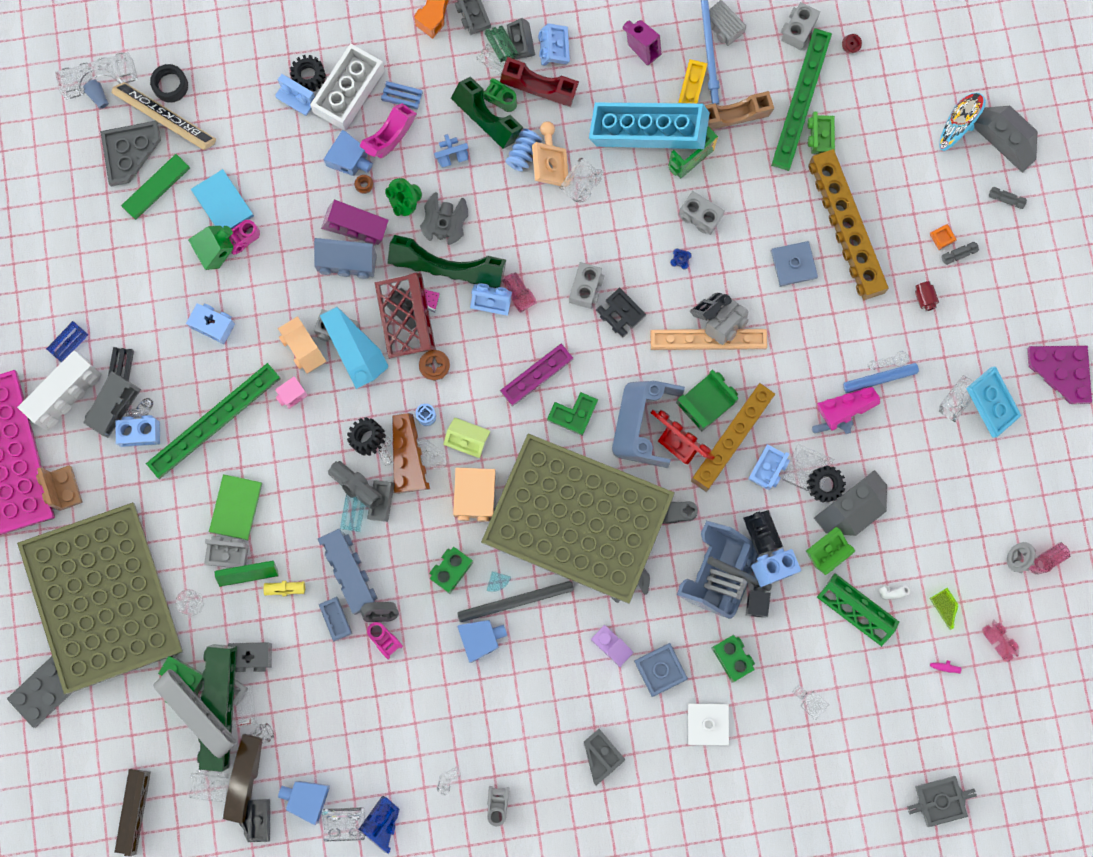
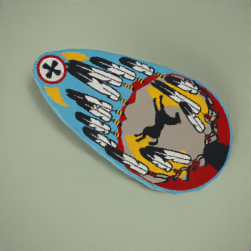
[940,93,986,151]

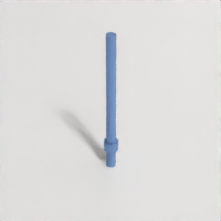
[701,0,720,105]

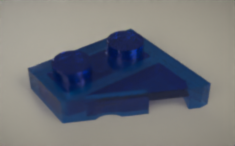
[358,796,400,854]

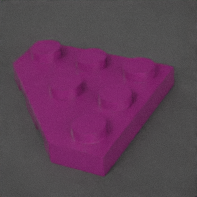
[1027,345,1092,404]

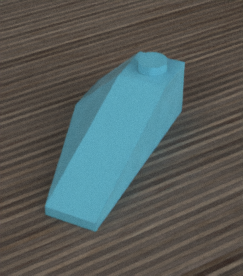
[320,307,389,389]

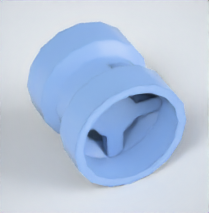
[416,403,436,426]

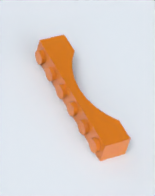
[414,0,450,39]

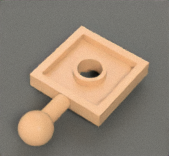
[532,121,569,187]

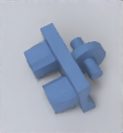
[434,134,468,168]

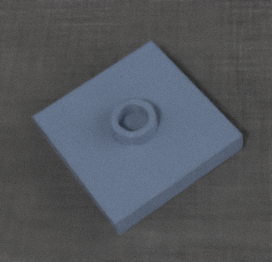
[771,241,818,286]
[634,643,688,697]

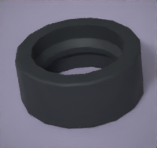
[150,64,188,103]

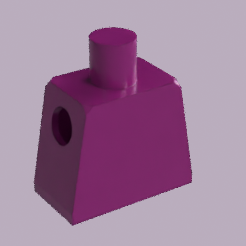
[622,20,662,66]

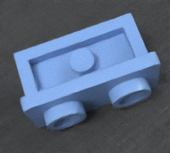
[470,283,512,316]
[748,444,790,491]

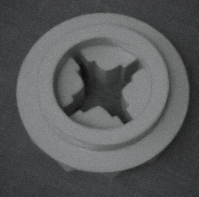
[1007,542,1038,574]

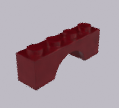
[500,57,579,107]

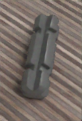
[989,187,1027,209]
[942,242,979,265]

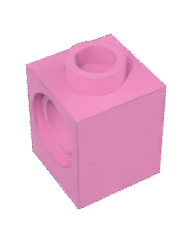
[275,376,308,409]

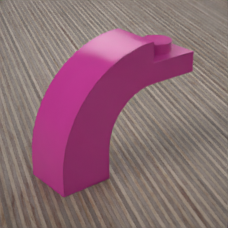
[360,103,417,159]

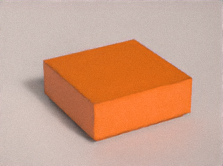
[930,224,957,250]

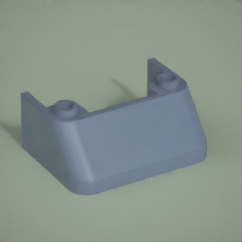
[612,381,685,468]

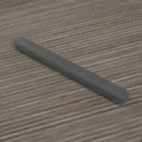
[457,581,574,622]

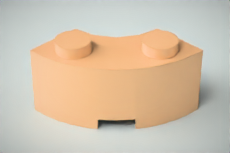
[278,316,327,374]

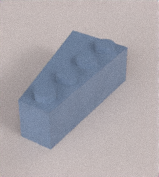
[318,529,378,615]

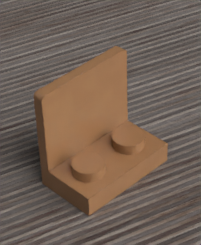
[36,465,83,511]

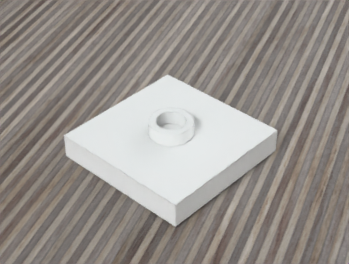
[688,703,729,746]

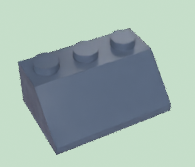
[314,238,377,279]

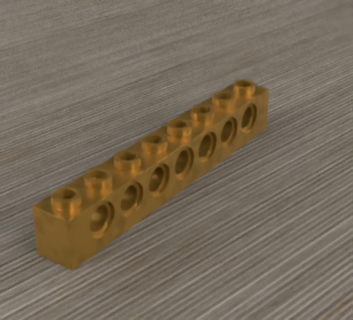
[808,149,889,301]

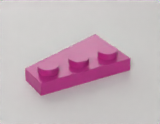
[817,387,880,431]

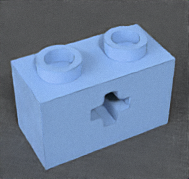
[186,303,235,344]

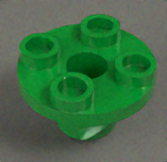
[385,178,422,216]

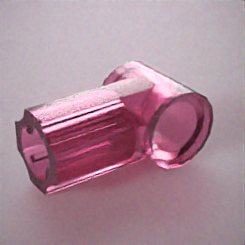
[502,272,537,313]
[1029,542,1071,575]

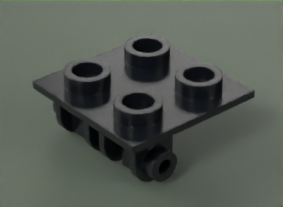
[743,510,783,555]

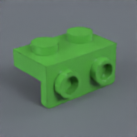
[808,111,835,154]
[806,527,855,575]

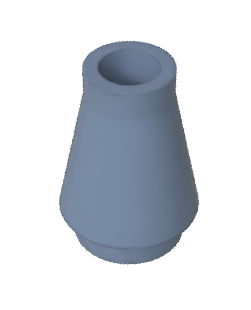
[83,79,109,109]

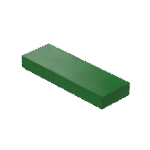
[214,560,278,587]

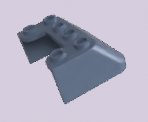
[677,521,759,619]

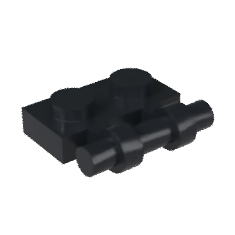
[596,287,646,338]
[690,292,732,321]

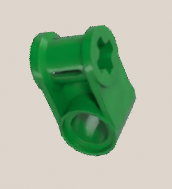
[483,78,517,112]

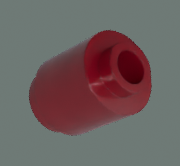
[915,281,939,311]

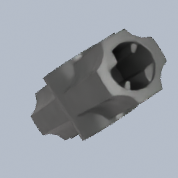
[328,461,382,509]

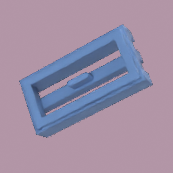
[381,81,423,110]

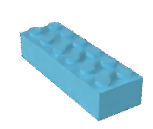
[589,102,710,149]

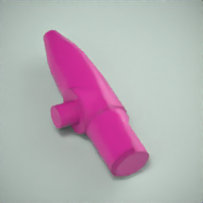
[930,660,961,674]

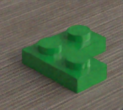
[547,392,598,436]

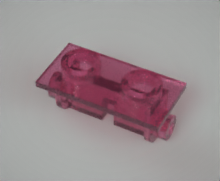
[982,620,1020,662]

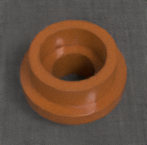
[354,175,374,194]

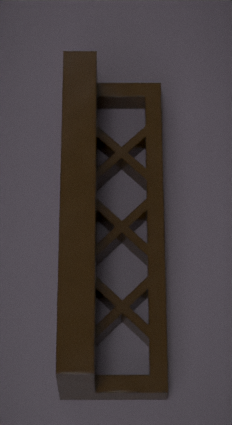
[114,769,151,857]

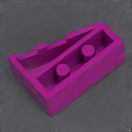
[321,199,389,245]

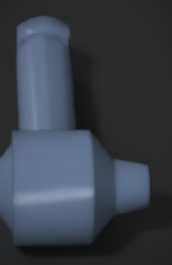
[812,417,854,434]

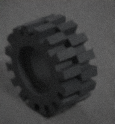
[290,55,326,92]
[347,417,386,456]
[807,466,846,503]

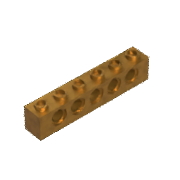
[691,383,775,492]

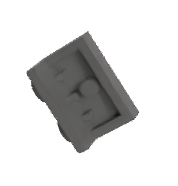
[455,0,491,35]

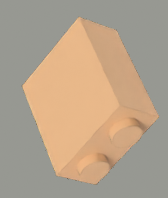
[453,468,496,522]

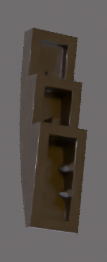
[223,734,263,824]

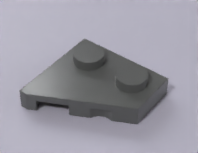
[584,729,625,786]

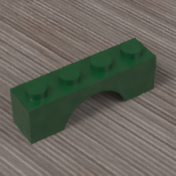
[451,76,523,149]

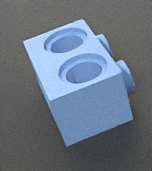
[115,415,160,447]
[751,548,801,588]

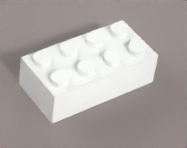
[310,43,385,131]
[17,350,102,431]

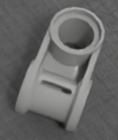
[487,786,509,827]

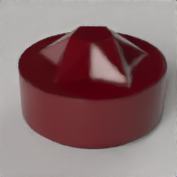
[842,34,862,53]

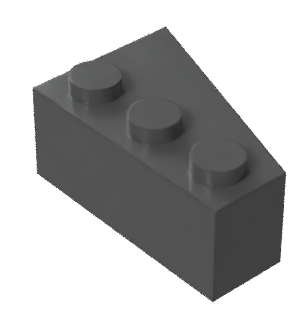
[83,371,141,438]

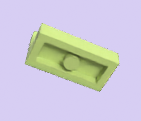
[443,418,490,458]

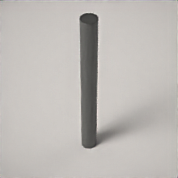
[707,556,772,591]

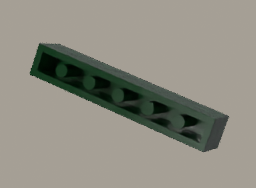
[197,644,237,772]

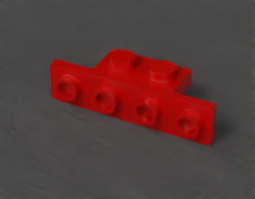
[650,409,715,465]

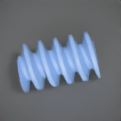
[505,129,543,172]

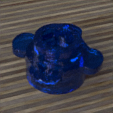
[670,248,692,269]

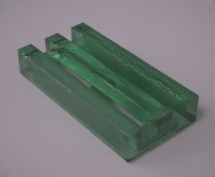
[485,25,518,62]

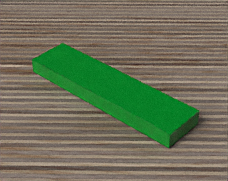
[121,154,190,220]

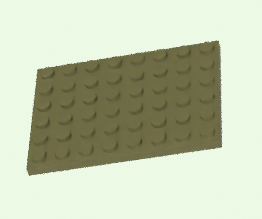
[481,433,675,604]
[17,502,183,695]

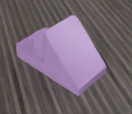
[591,625,634,667]

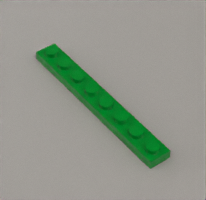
[771,28,832,171]
[145,363,281,479]

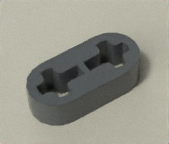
[360,602,399,622]

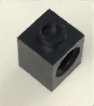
[746,587,771,618]

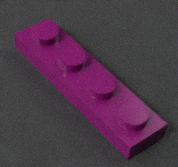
[500,343,573,407]

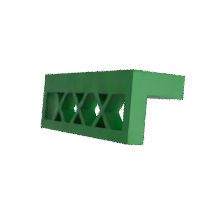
[817,573,900,647]

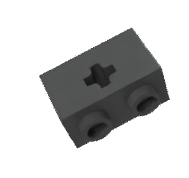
[228,642,272,672]

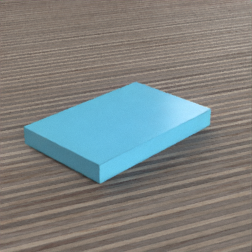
[191,169,254,229]
[966,367,1022,438]

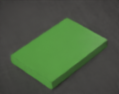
[209,474,262,540]

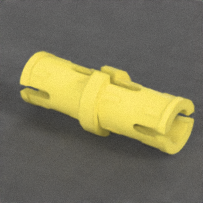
[263,581,305,597]

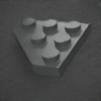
[100,120,161,187]

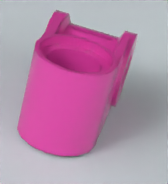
[229,220,260,255]
[367,622,403,660]

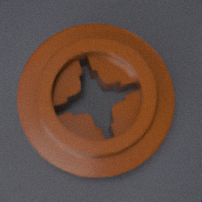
[419,350,450,381]

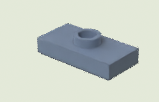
[318,597,352,642]

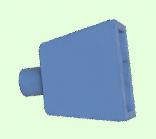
[323,130,373,176]
[457,620,507,663]
[278,781,330,825]

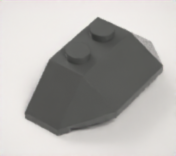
[974,105,1038,173]
[814,470,887,536]

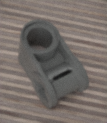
[662,501,698,524]

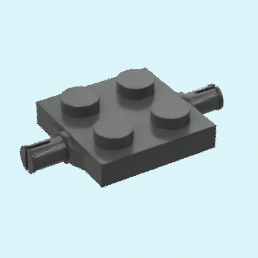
[907,776,977,827]

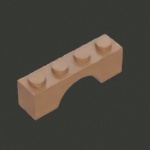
[705,91,774,130]

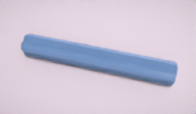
[843,363,919,393]

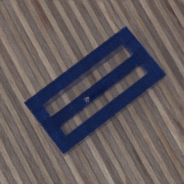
[46,321,89,363]

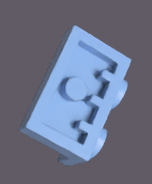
[538,23,570,66]
[275,74,315,116]

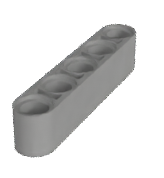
[153,669,236,758]

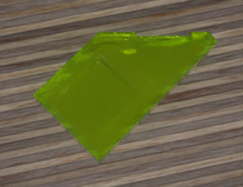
[929,587,958,630]

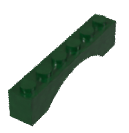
[387,235,506,288]

